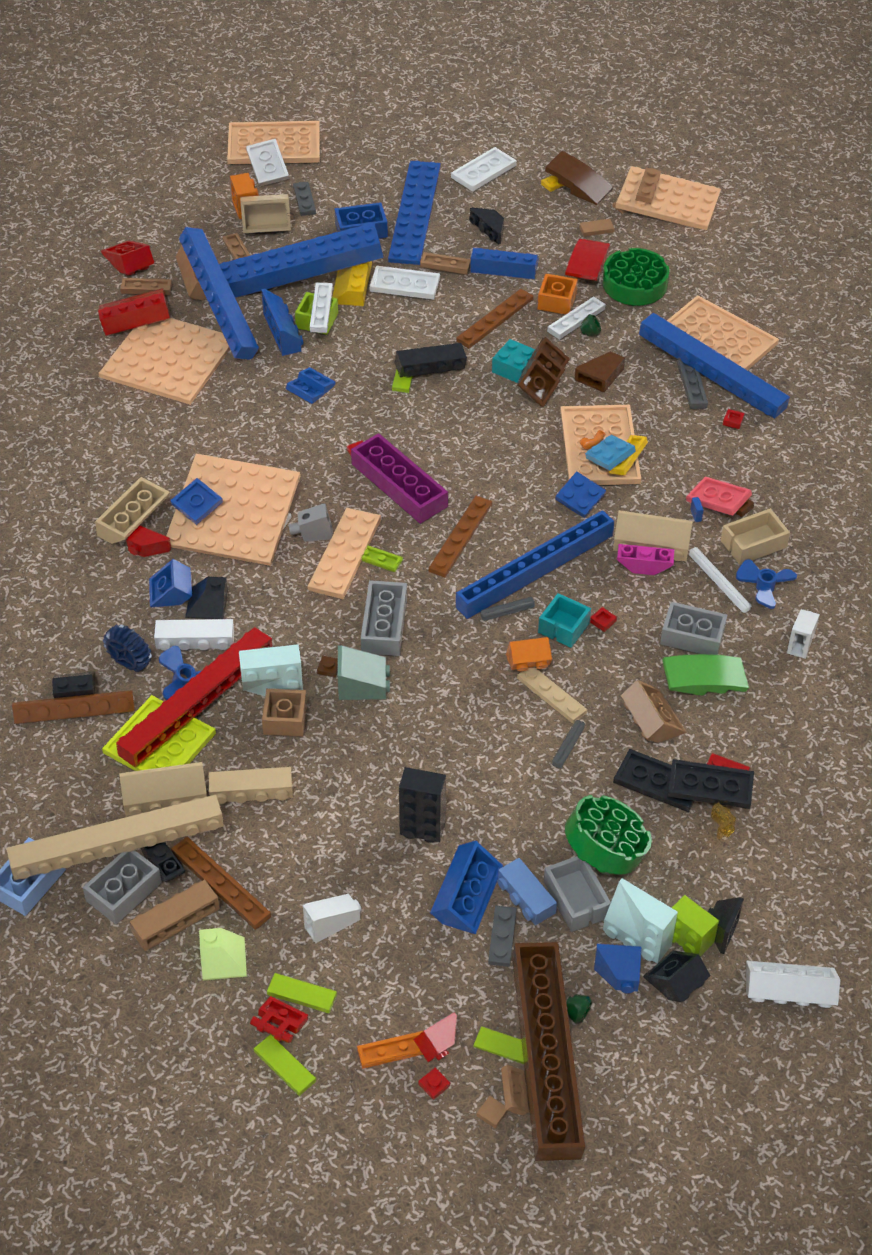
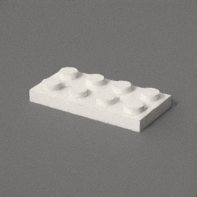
[451,147,517,192]
[370,266,440,300]

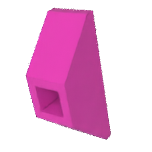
[617,544,675,575]

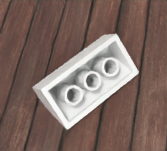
[746,961,840,1008]

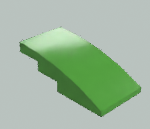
[662,654,749,695]

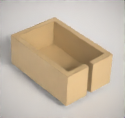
[240,194,291,233]
[721,508,790,565]

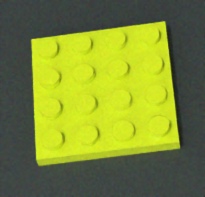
[102,695,216,771]

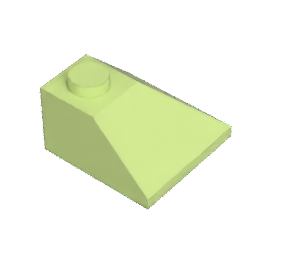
[199,928,247,981]

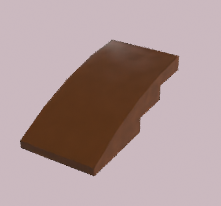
[545,151,613,205]
[517,337,570,407]

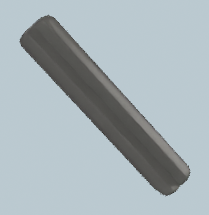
[480,597,535,621]
[552,720,585,768]

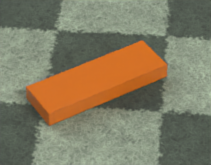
[357,1031,423,1069]

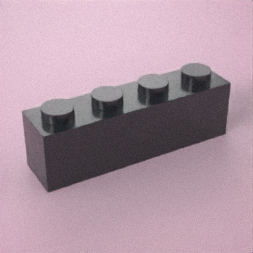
[394,343,467,377]

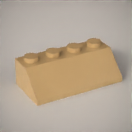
[95,477,170,544]
[613,510,693,561]
[119,762,207,817]

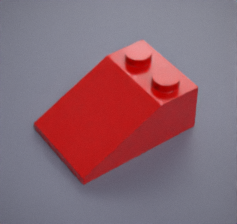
[101,240,155,276]

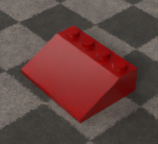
[98,288,170,336]

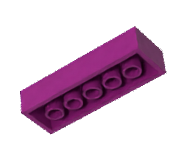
[351,433,448,524]

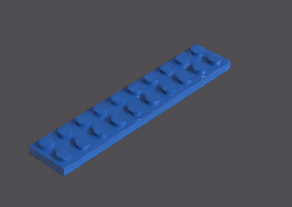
[388,161,441,265]

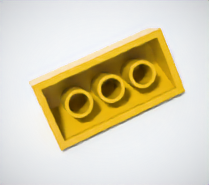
[332,261,372,306]

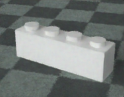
[154,619,234,651]

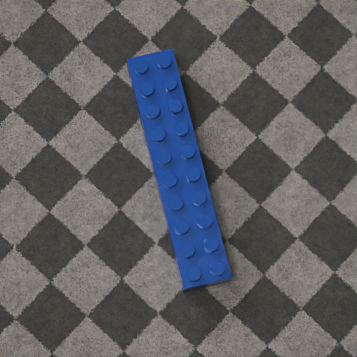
[219,222,384,298]

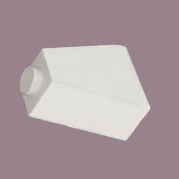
[787,609,820,659]
[303,894,361,943]

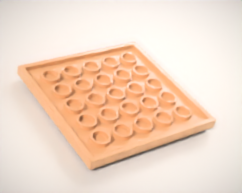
[99,318,230,405]
[166,454,300,566]

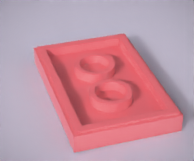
[686,477,752,516]

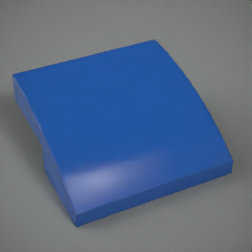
[286,367,336,404]

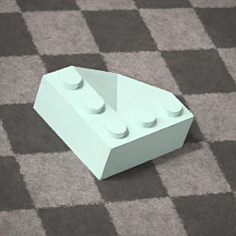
[239,644,303,696]
[603,878,678,964]

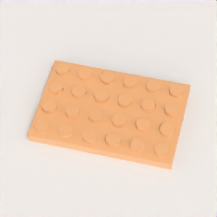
[227,121,320,164]
[615,166,721,230]
[667,295,779,371]
[560,405,641,485]

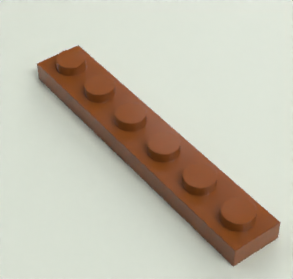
[456,289,534,349]
[428,495,492,578]
[12,690,135,724]
[171,837,271,930]

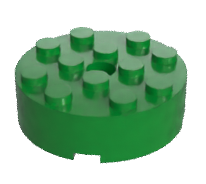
[603,248,670,306]
[565,795,652,875]

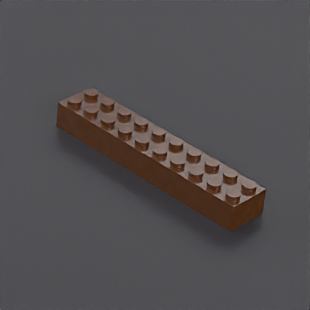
[512,942,585,1161]

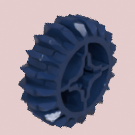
[103,624,152,672]

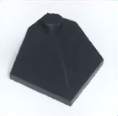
[185,576,228,619]
[708,897,744,954]

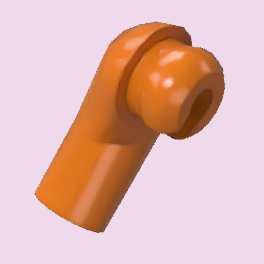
[580,430,606,450]

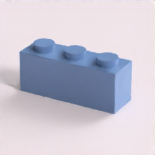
[497,858,557,926]

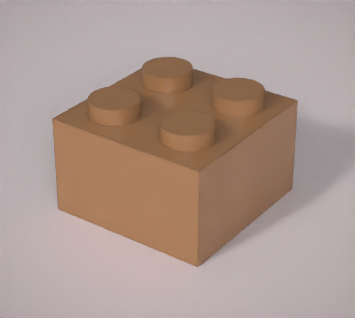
[262,688,307,736]

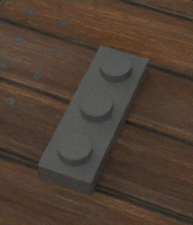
[293,182,316,216]
[488,905,517,967]

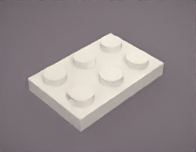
[246,139,289,187]

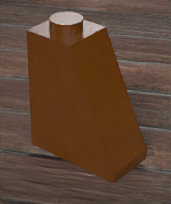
[575,351,625,393]

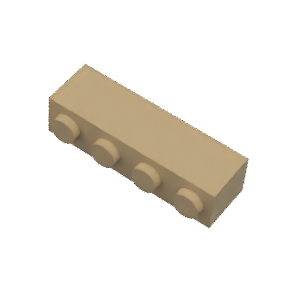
[209,767,293,804]

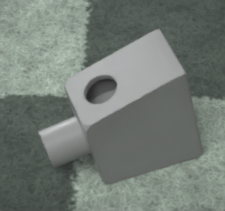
[289,504,333,542]

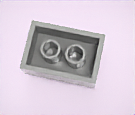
[660,602,727,655]
[83,850,162,924]

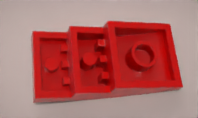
[565,238,610,281]

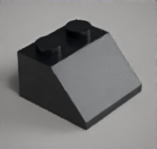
[52,671,95,698]
[643,950,711,1002]

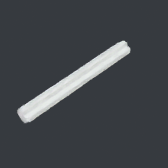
[689,547,751,613]

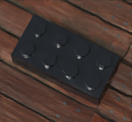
[399,767,446,843]

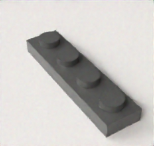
[677,358,708,409]

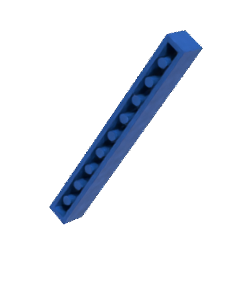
[179,227,259,360]
[639,313,790,419]
[456,510,614,619]

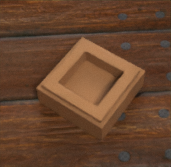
[477,1096,508,1128]

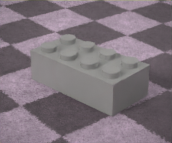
[361,580,407,656]

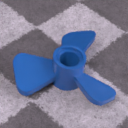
[736,559,797,609]
[159,646,201,700]

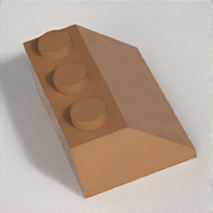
[621,680,686,743]

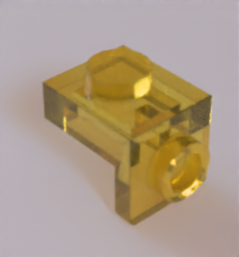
[711,802,736,840]

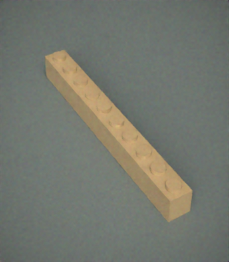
[6,795,224,880]

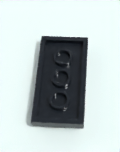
[613,749,695,812]
[667,759,754,809]

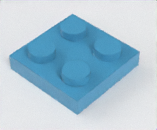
[585,434,636,471]

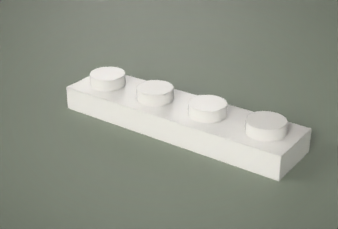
[310,283,333,333]
[547,296,606,340]

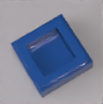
[690,497,704,522]

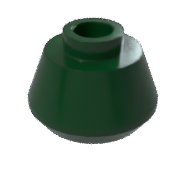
[580,314,601,336]
[566,994,592,1024]

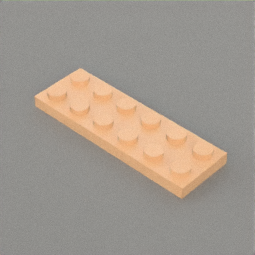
[308,508,381,599]

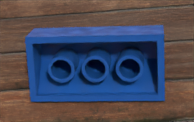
[471,248,539,279]
[261,289,303,356]
[430,841,503,934]

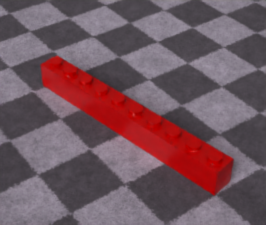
[116,627,272,768]

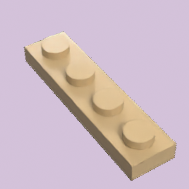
[517,667,587,724]

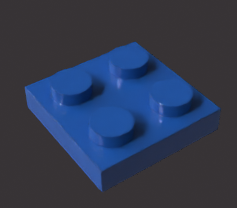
[555,471,606,518]
[170,478,223,525]

